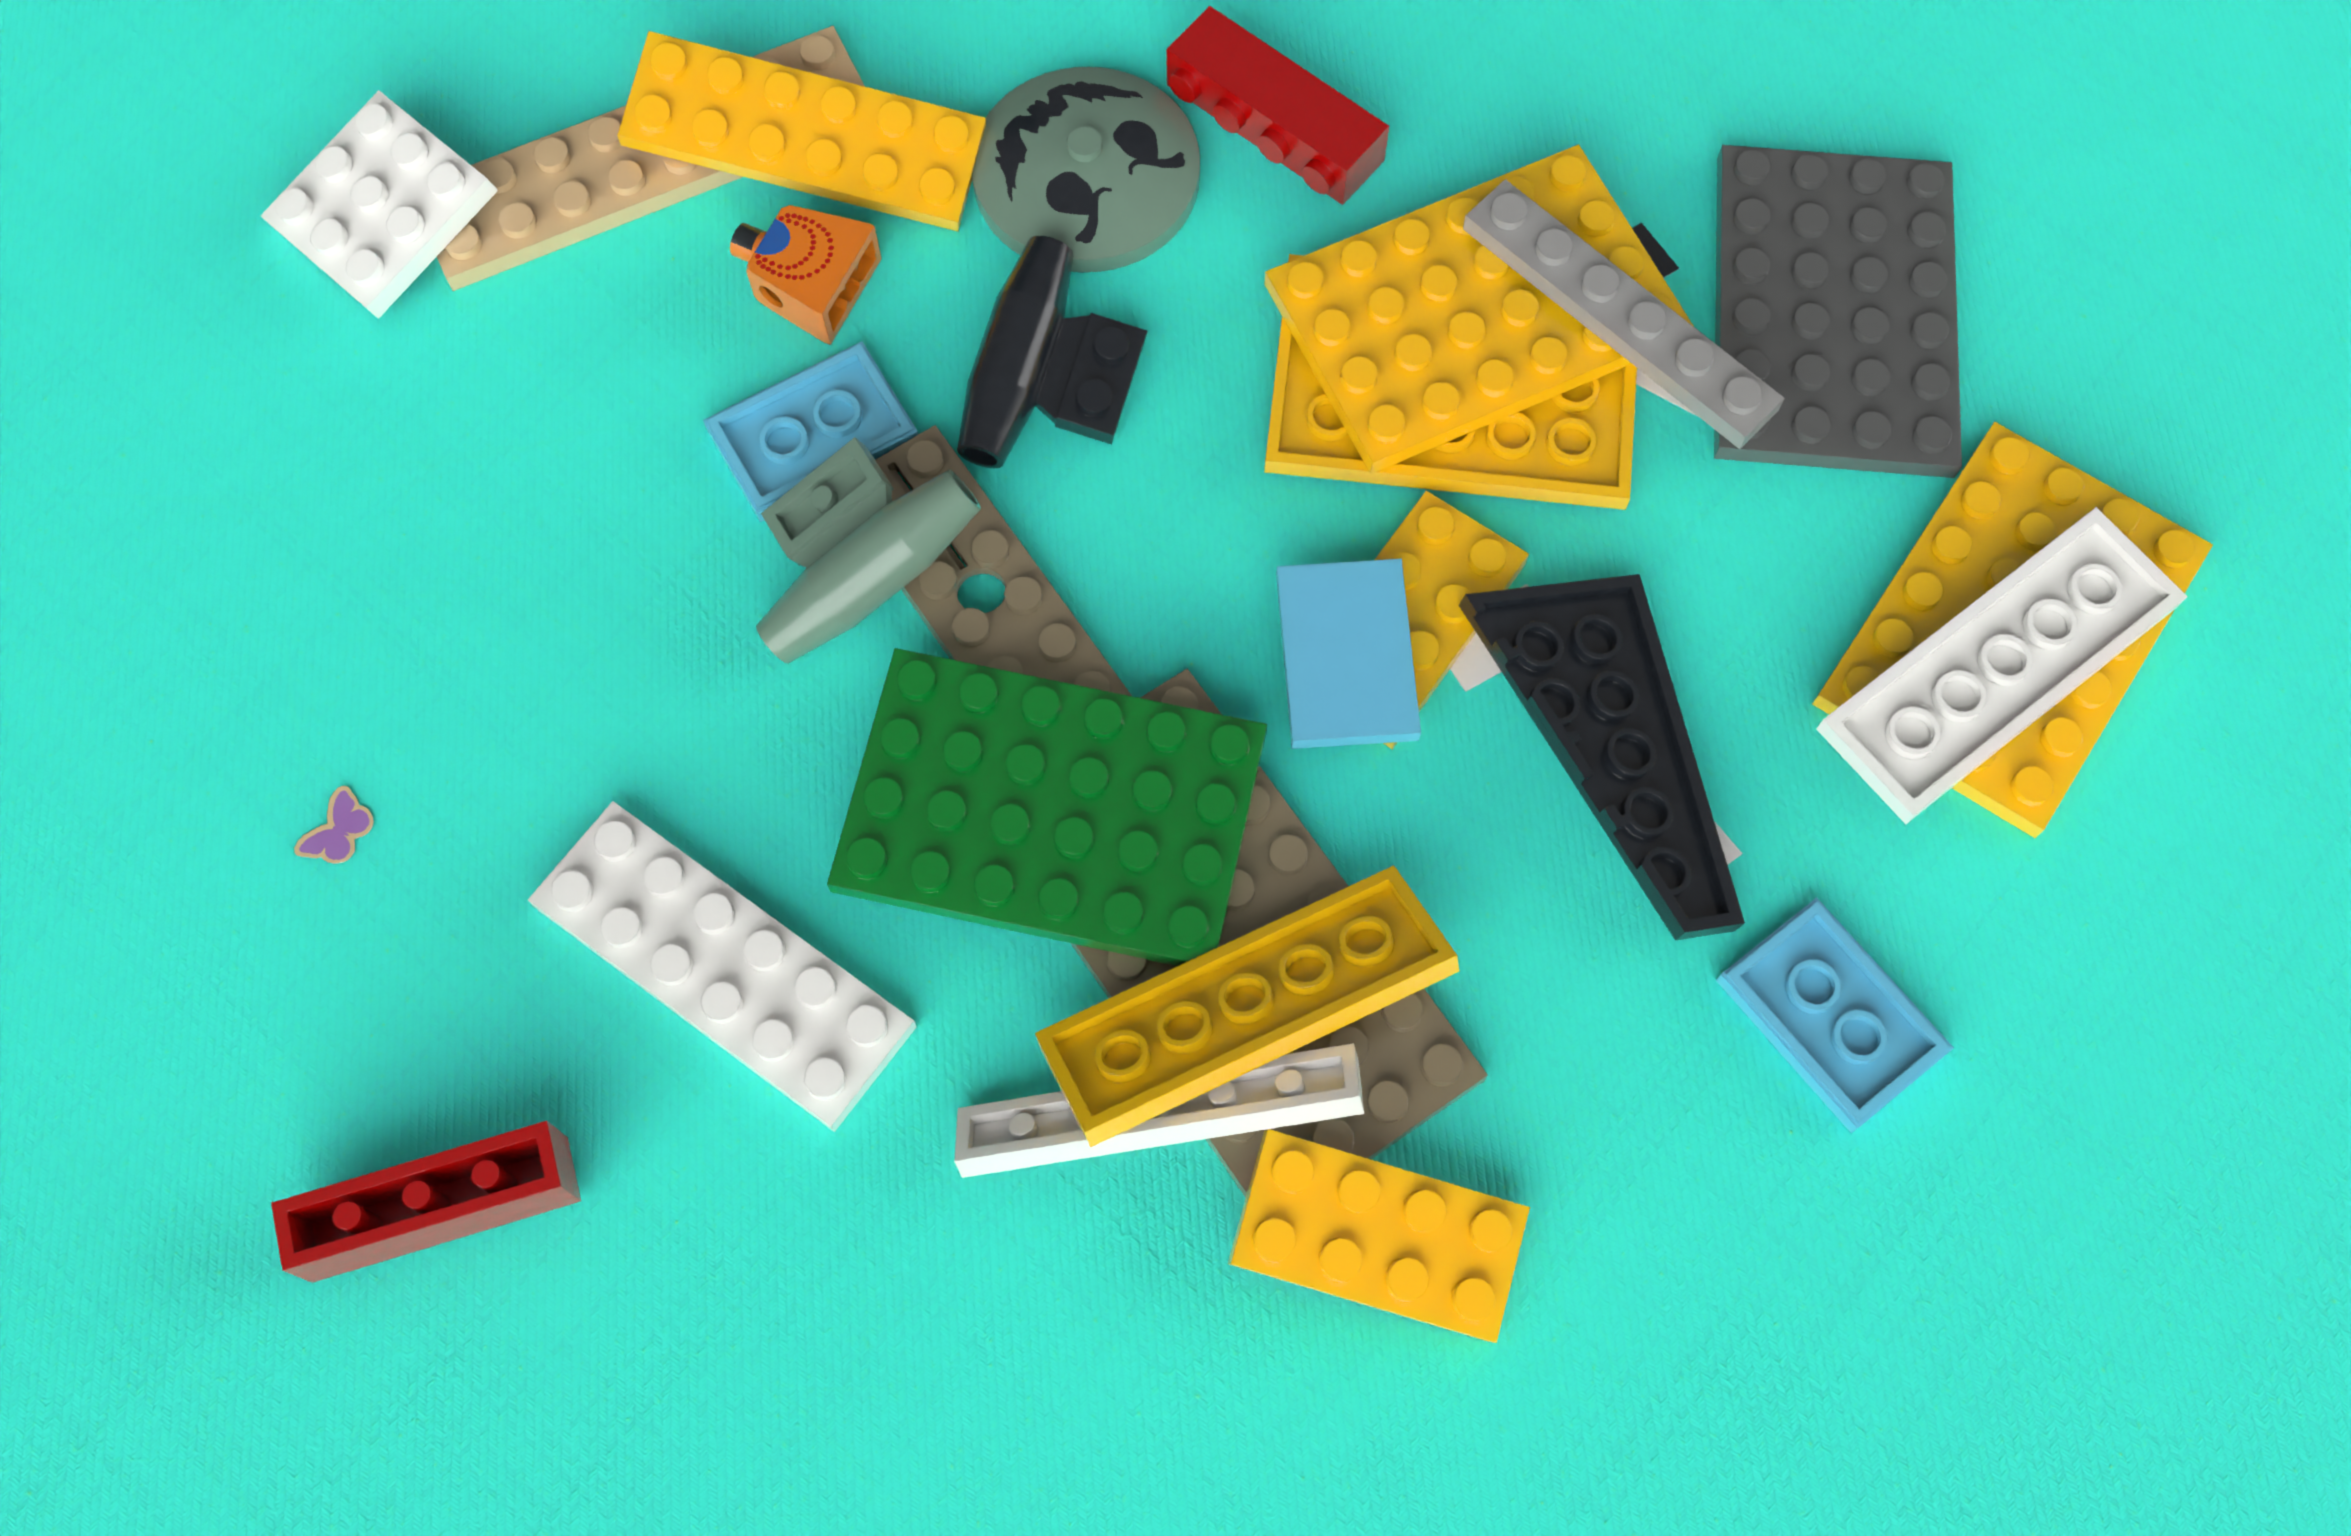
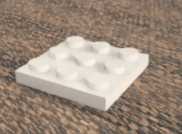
[260,90,498,319]

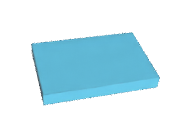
[703,341,918,522]
[1276,559,1421,749]
[1716,898,1954,1133]

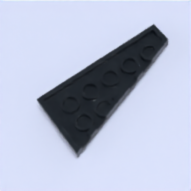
[1459,574,1745,941]

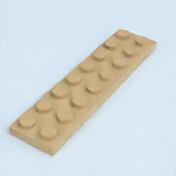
[437,26,865,291]

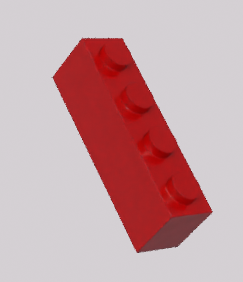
[1167,6,1389,205]
[271,1120,581,1283]

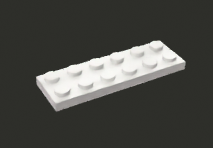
[1817,507,2188,824]
[528,801,917,1132]

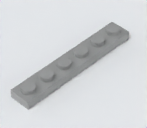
[1463,179,1785,449]

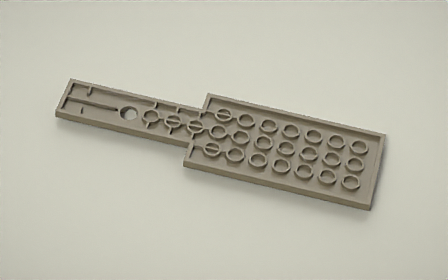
[875,425,1488,1198]

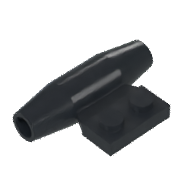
[957,236,1147,469]

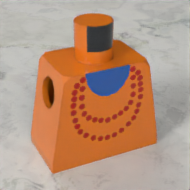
[730,205,882,345]

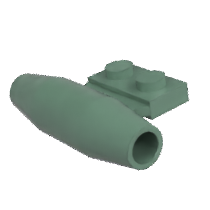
[756,437,981,664]

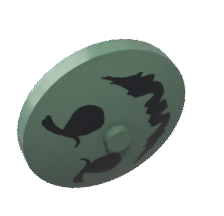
[972,67,1200,273]

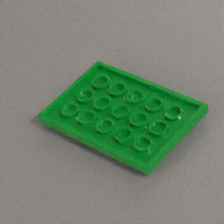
[827,648,1267,966]

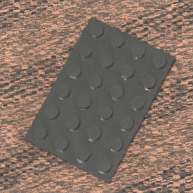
[1714,145,1962,478]

